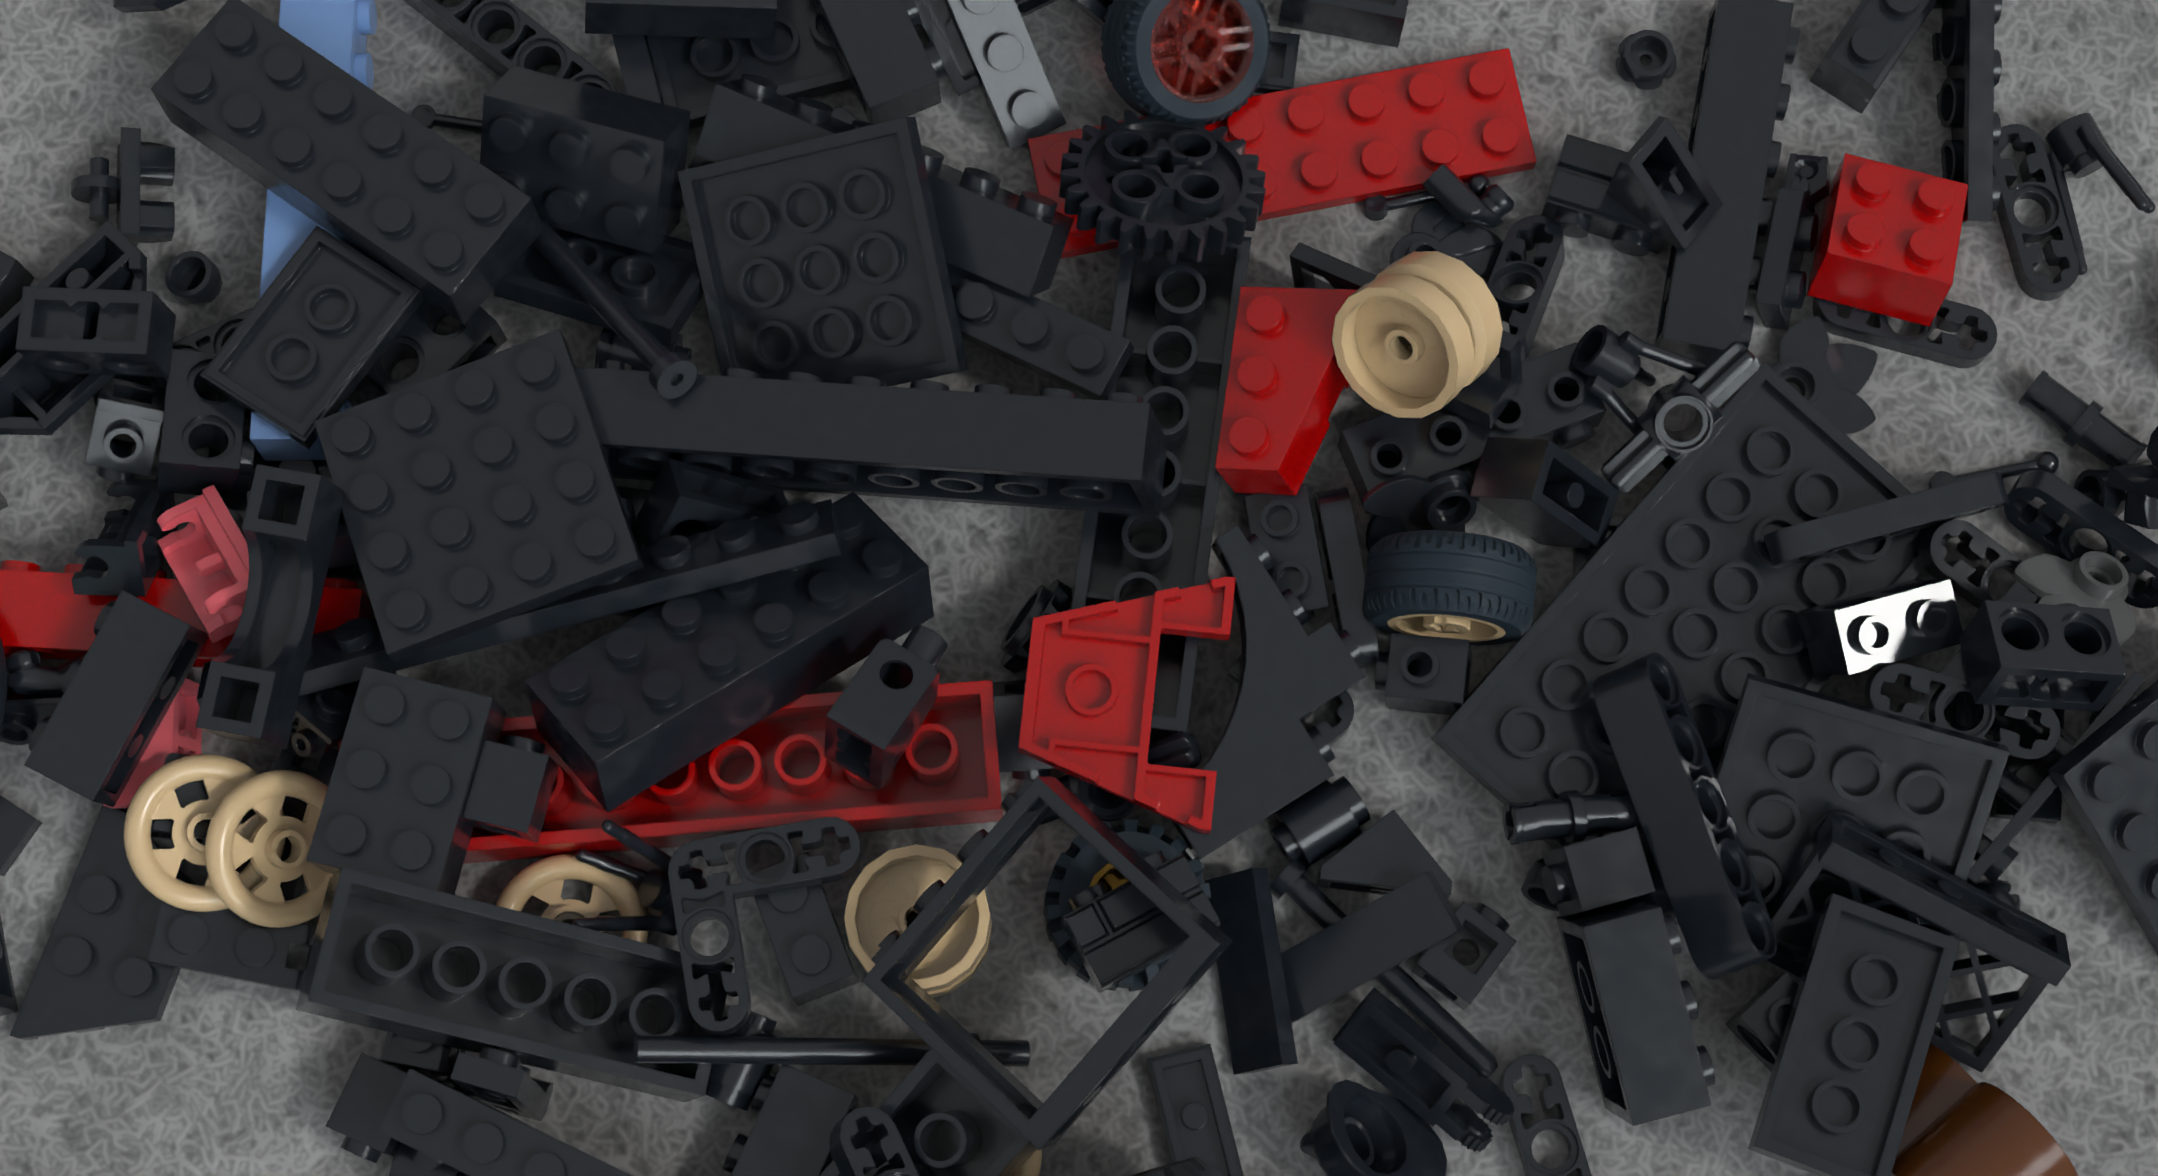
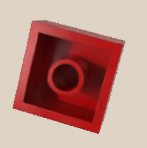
[1807,153,1968,327]

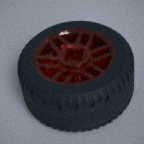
[1101,0,1271,126]

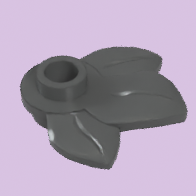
[2012,551,2137,646]

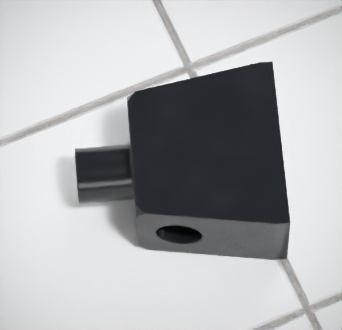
[824,625,948,790]

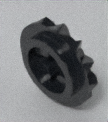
[1000,579,1072,673]

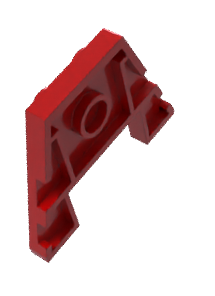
[1018,576,1236,834]

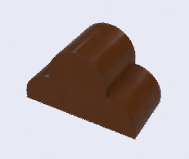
[1891,1043,2078,1176]

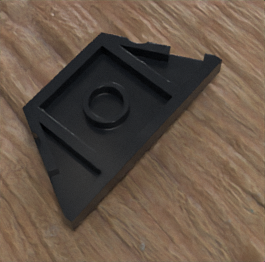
[10,805,196,1041]

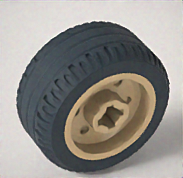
[1363,530,1537,646]

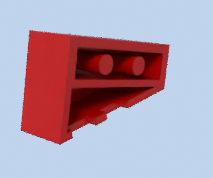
[1215,287,1357,496]

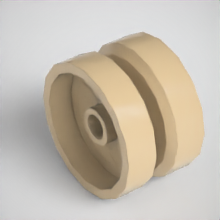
[1332,251,1503,418]
[844,844,993,998]

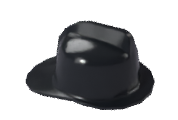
[1300,1079,1447,1176]

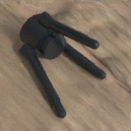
[2045,113,2155,275]
[1572,325,1707,469]
[573,820,708,936]

